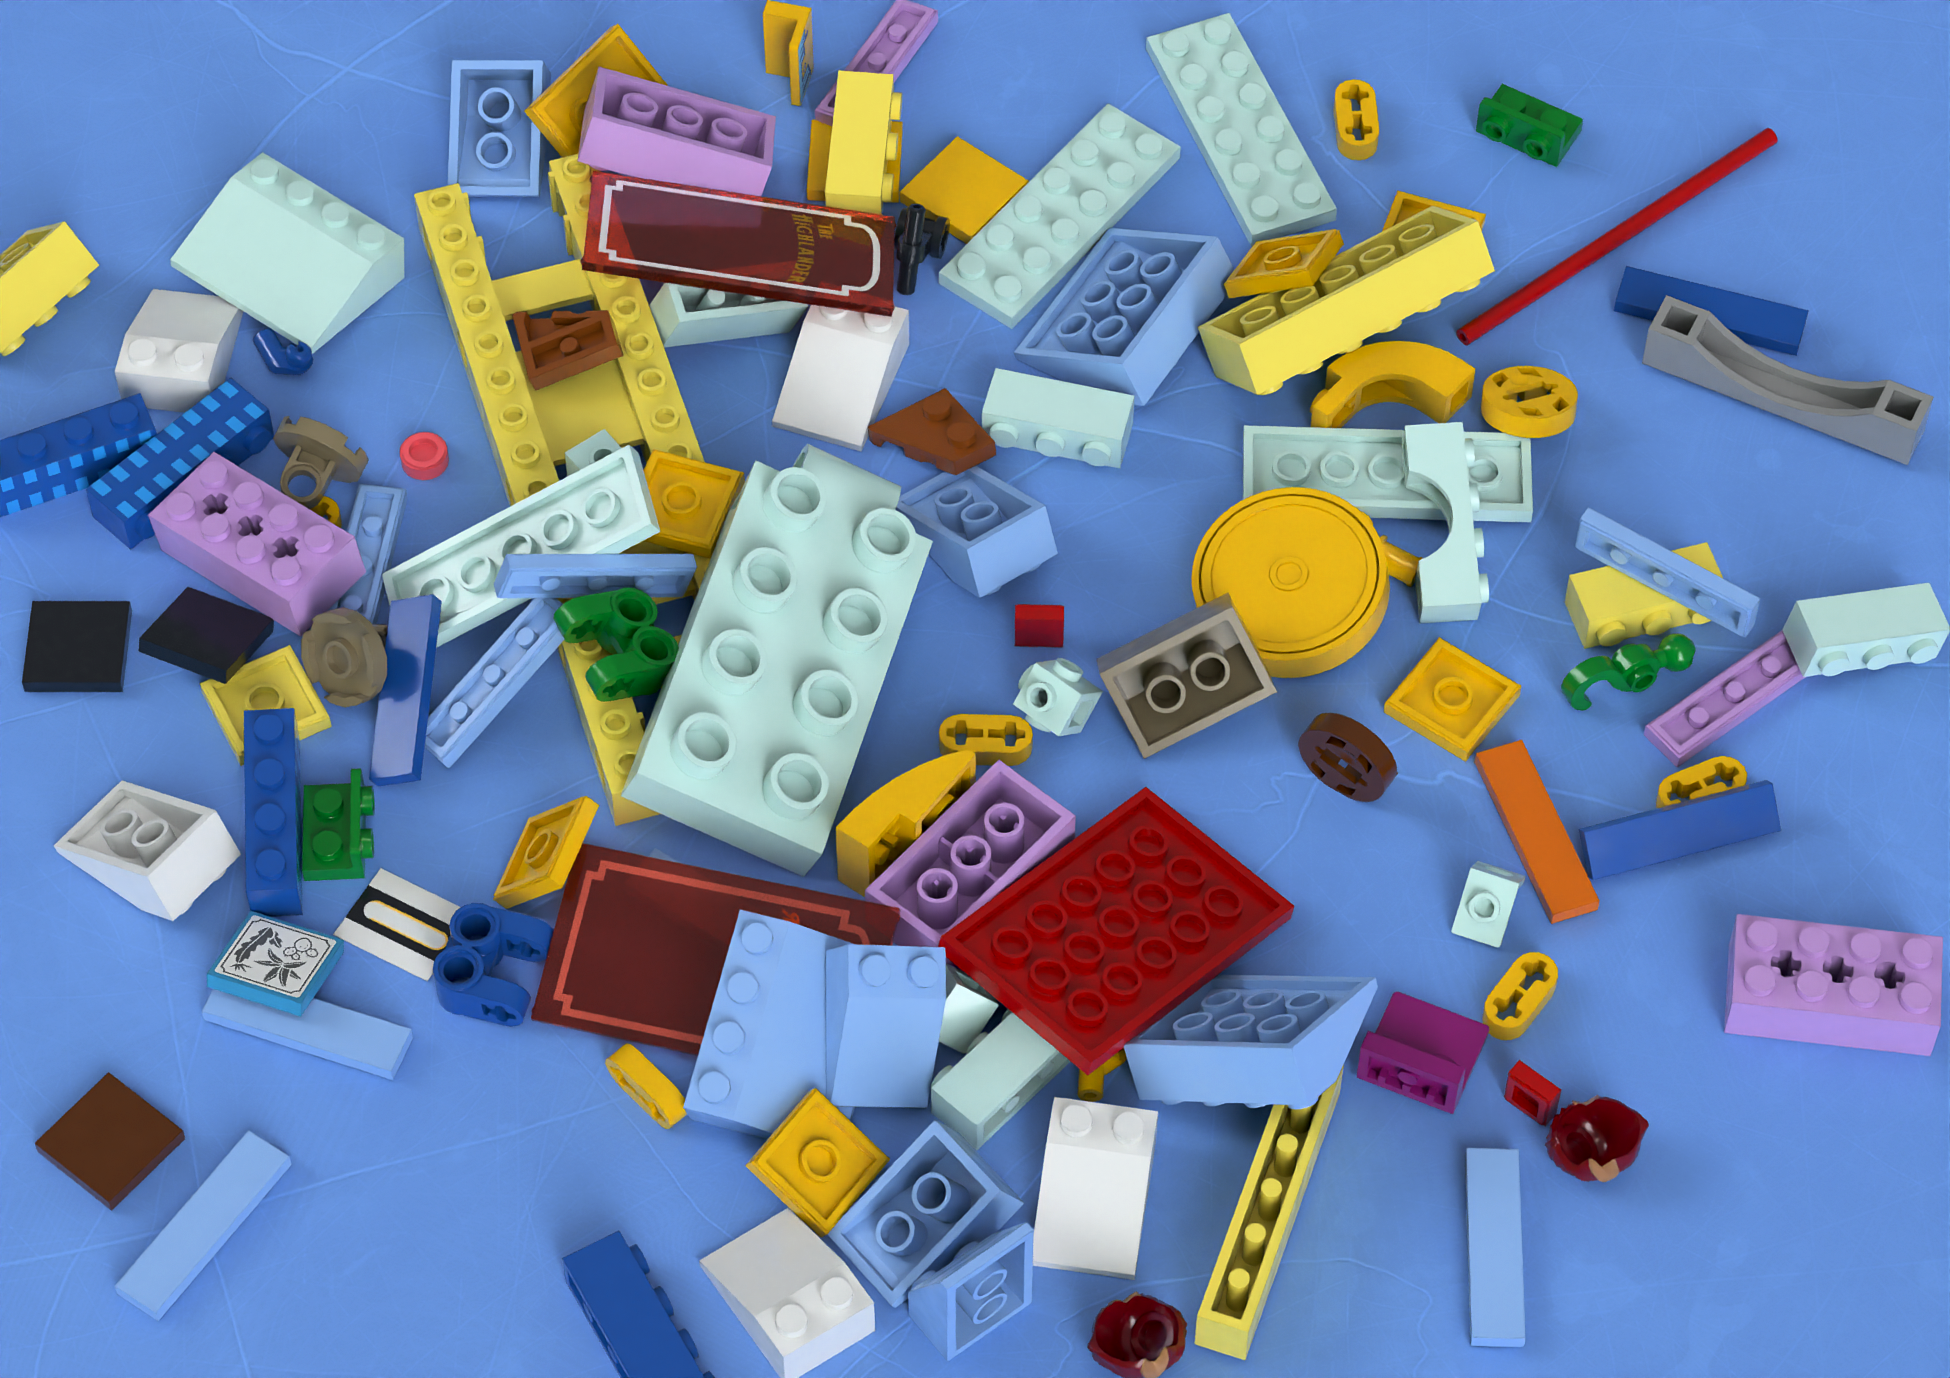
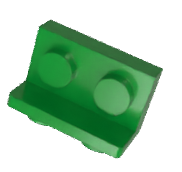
[1476,84,1583,167]
[302,768,375,881]

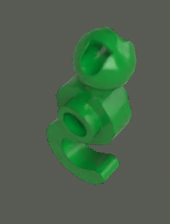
[1561,634,1696,711]

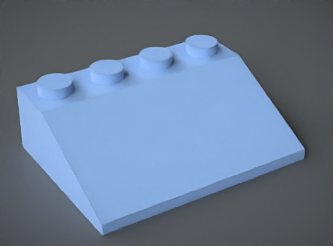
[1014,228,1234,406]
[683,910,855,1139]
[1124,975,1378,1109]

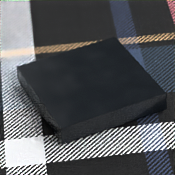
[139,587,274,684]
[22,601,132,692]

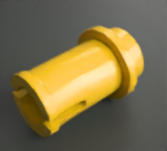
[1380,535,1423,587]

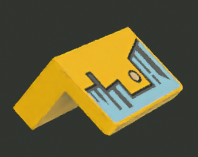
[763,0,814,106]

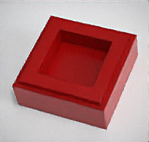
[1015,604,1064,647]
[1504,1060,1561,1127]

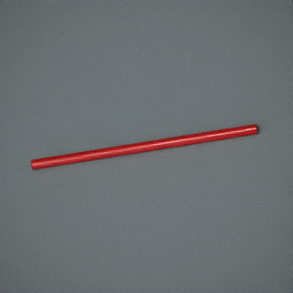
[1456,128,1778,346]

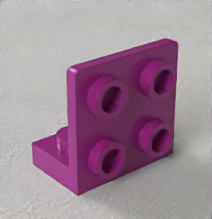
[1356,992,1489,1114]

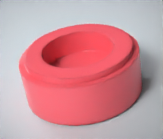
[400,432,449,480]

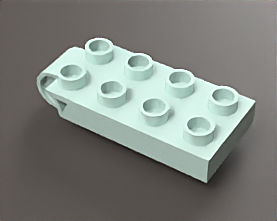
[621,444,933,877]

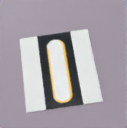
[333,868,461,981]

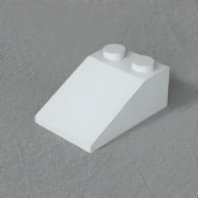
[772,286,909,452]
[115,289,244,413]
[54,781,241,921]
[1033,1097,1158,1280]
[699,1208,875,1378]

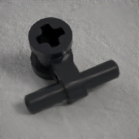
[894,204,950,295]

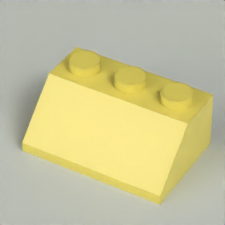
[0,221,99,356]

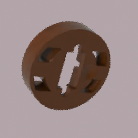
[1298,713,1398,802]

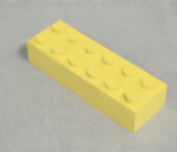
[1198,206,1495,395]

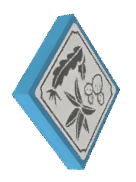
[207,911,344,1017]

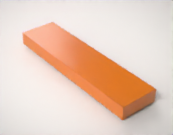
[1474,740,1600,924]

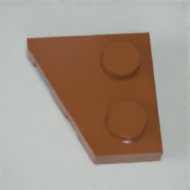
[512,310,624,391]
[868,388,996,475]

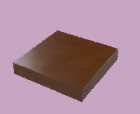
[35,1072,185,1211]

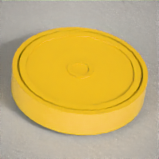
[1191,487,1390,678]

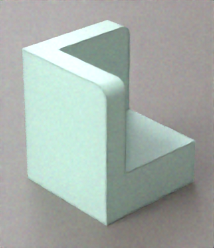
[939,963,999,1054]

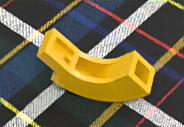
[1310,341,1476,428]

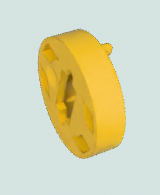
[1481,366,1578,438]

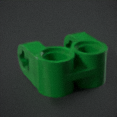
[553,587,679,702]

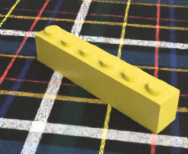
[1194,1064,1344,1360]

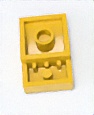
[836,749,976,897]

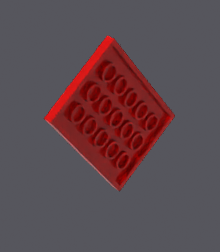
[938,787,1294,1075]

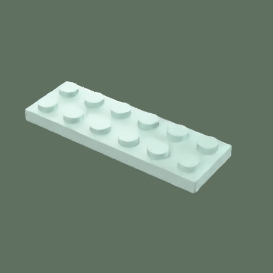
[1146,13,1337,247]
[939,103,1181,329]
[1243,425,1533,522]
[382,445,661,648]

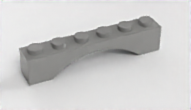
[1642,295,1934,465]

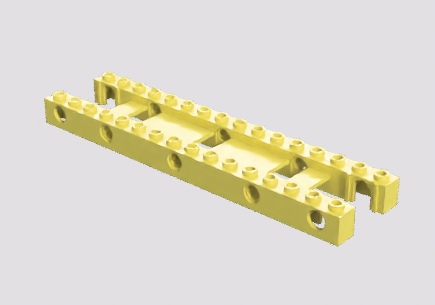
[414,154,710,826]

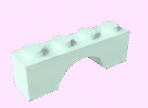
[1401,422,1489,624]

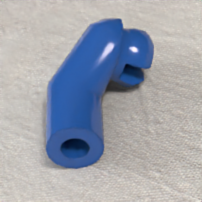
[253,329,313,375]

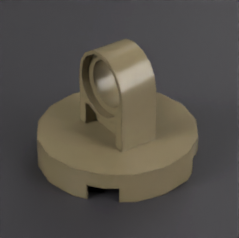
[273,416,369,509]
[301,607,388,708]

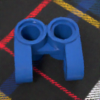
[433,903,555,1026]

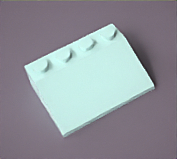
[170,152,404,354]

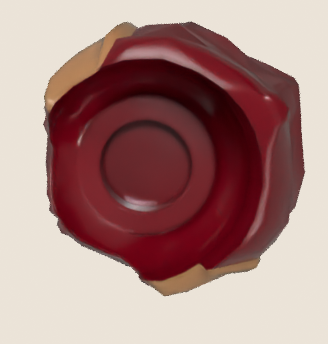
[1545,1095,1649,1182]
[1087,1291,1187,1378]

